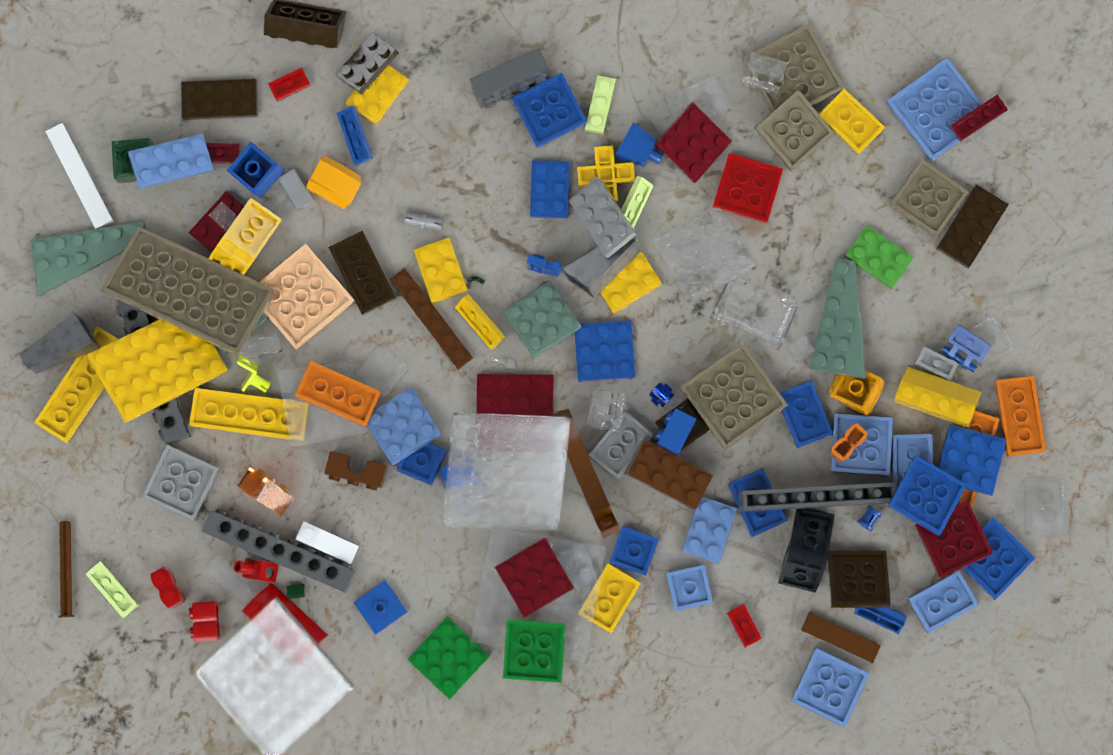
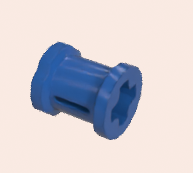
[857,506,882,531]

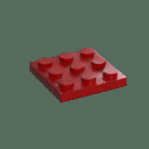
[712,153,783,224]

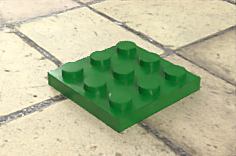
[407,616,490,700]
[503,619,566,683]

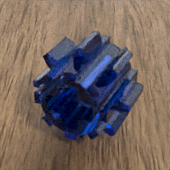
[649,382,674,408]

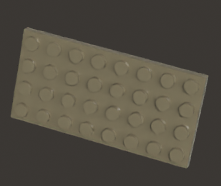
[101,226,275,356]

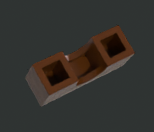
[324,451,388,491]

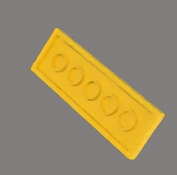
[34,326,119,444]
[189,388,310,442]

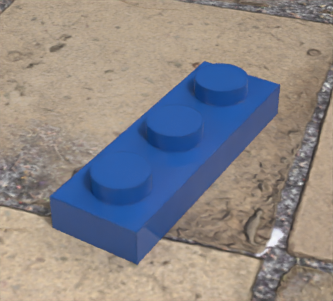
[337,105,373,165]

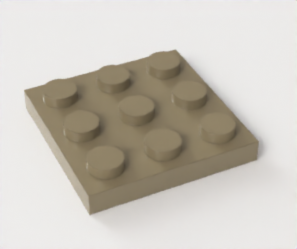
[754,90,834,171]
[889,159,969,238]

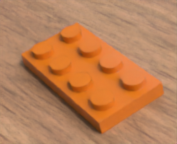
[294,360,381,427]
[994,375,1046,457]

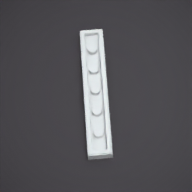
[45,123,114,229]

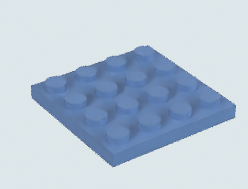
[886,58,982,162]

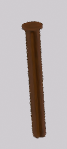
[58,521,74,618]

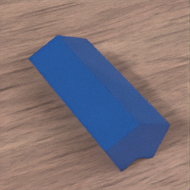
[854,608,907,634]

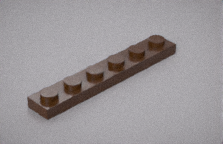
[390,268,473,370]

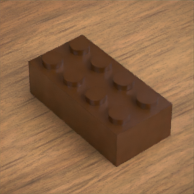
[624,439,713,510]

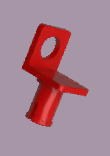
[233,558,279,583]

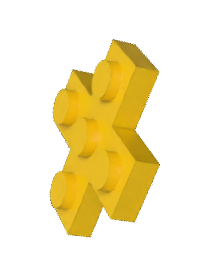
[577,145,635,203]

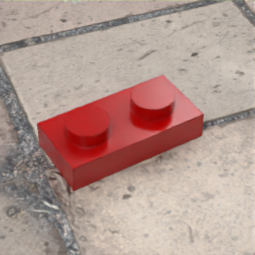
[268,68,311,102]
[727,604,762,648]

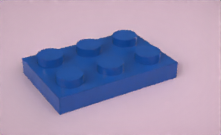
[530,161,569,219]
[780,381,833,448]
[727,468,787,537]

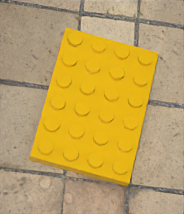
[87,320,228,423]

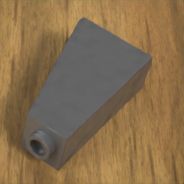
[563,237,640,298]
[19,313,100,374]

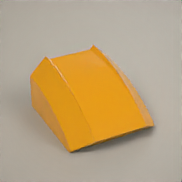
[306,155,361,209]
[829,370,885,416]

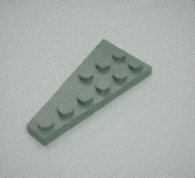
[31,221,145,297]
[810,258,867,379]

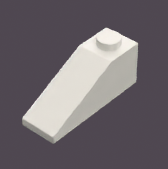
[296,522,359,564]

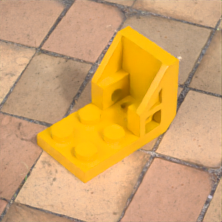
[208,198,282,275]

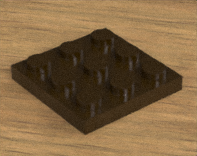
[828,550,891,608]

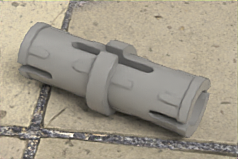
[404,212,444,231]

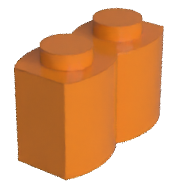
[829,423,868,463]

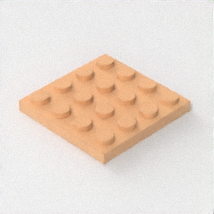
[260,243,355,350]

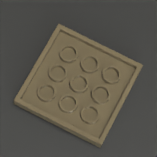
[742,24,844,112]
[680,343,788,450]

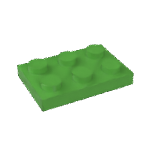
[844,225,914,289]

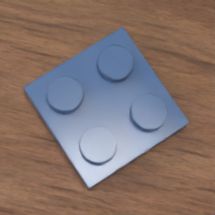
[666,565,713,611]

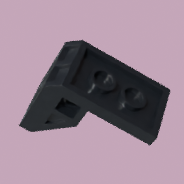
[778,508,835,593]

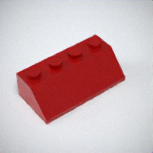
[242,583,328,664]

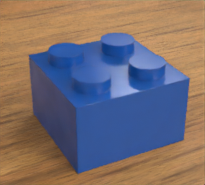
[226,142,285,199]
[655,408,696,456]

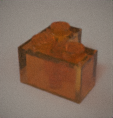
[237,467,295,517]

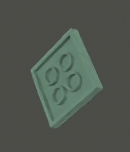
[502,281,582,359]

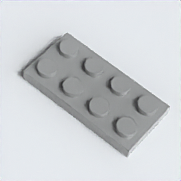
[569,177,637,258]

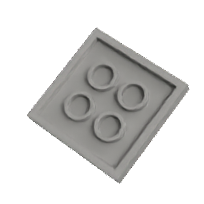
[142,445,220,521]

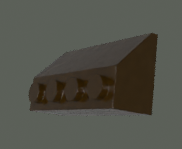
[264,0,347,48]

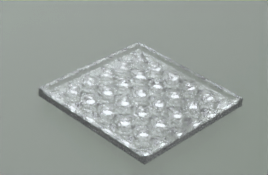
[443,413,571,531]
[471,526,607,663]
[194,597,355,755]

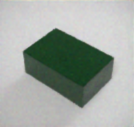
[286,584,305,599]

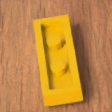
[455,294,505,350]

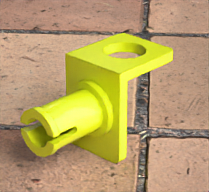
[237,354,271,393]

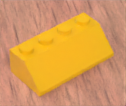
[895,367,982,428]

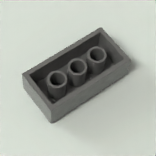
[470,48,549,109]

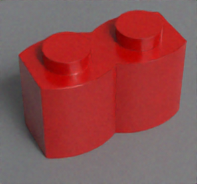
[150,567,185,608]
[189,601,220,642]

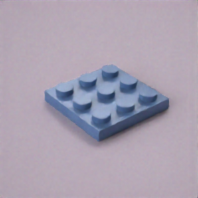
[367,387,442,466]
[831,414,893,476]
[791,648,869,727]

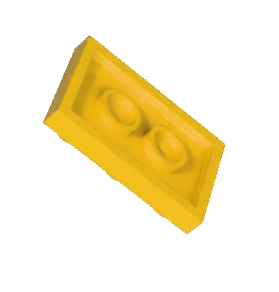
[345,65,409,126]
[819,89,885,155]
[414,238,468,304]
[600,252,662,314]
[578,564,641,633]

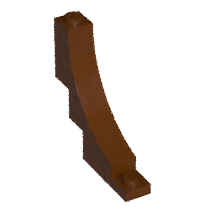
[551,408,621,538]

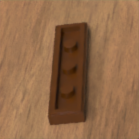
[801,613,881,663]

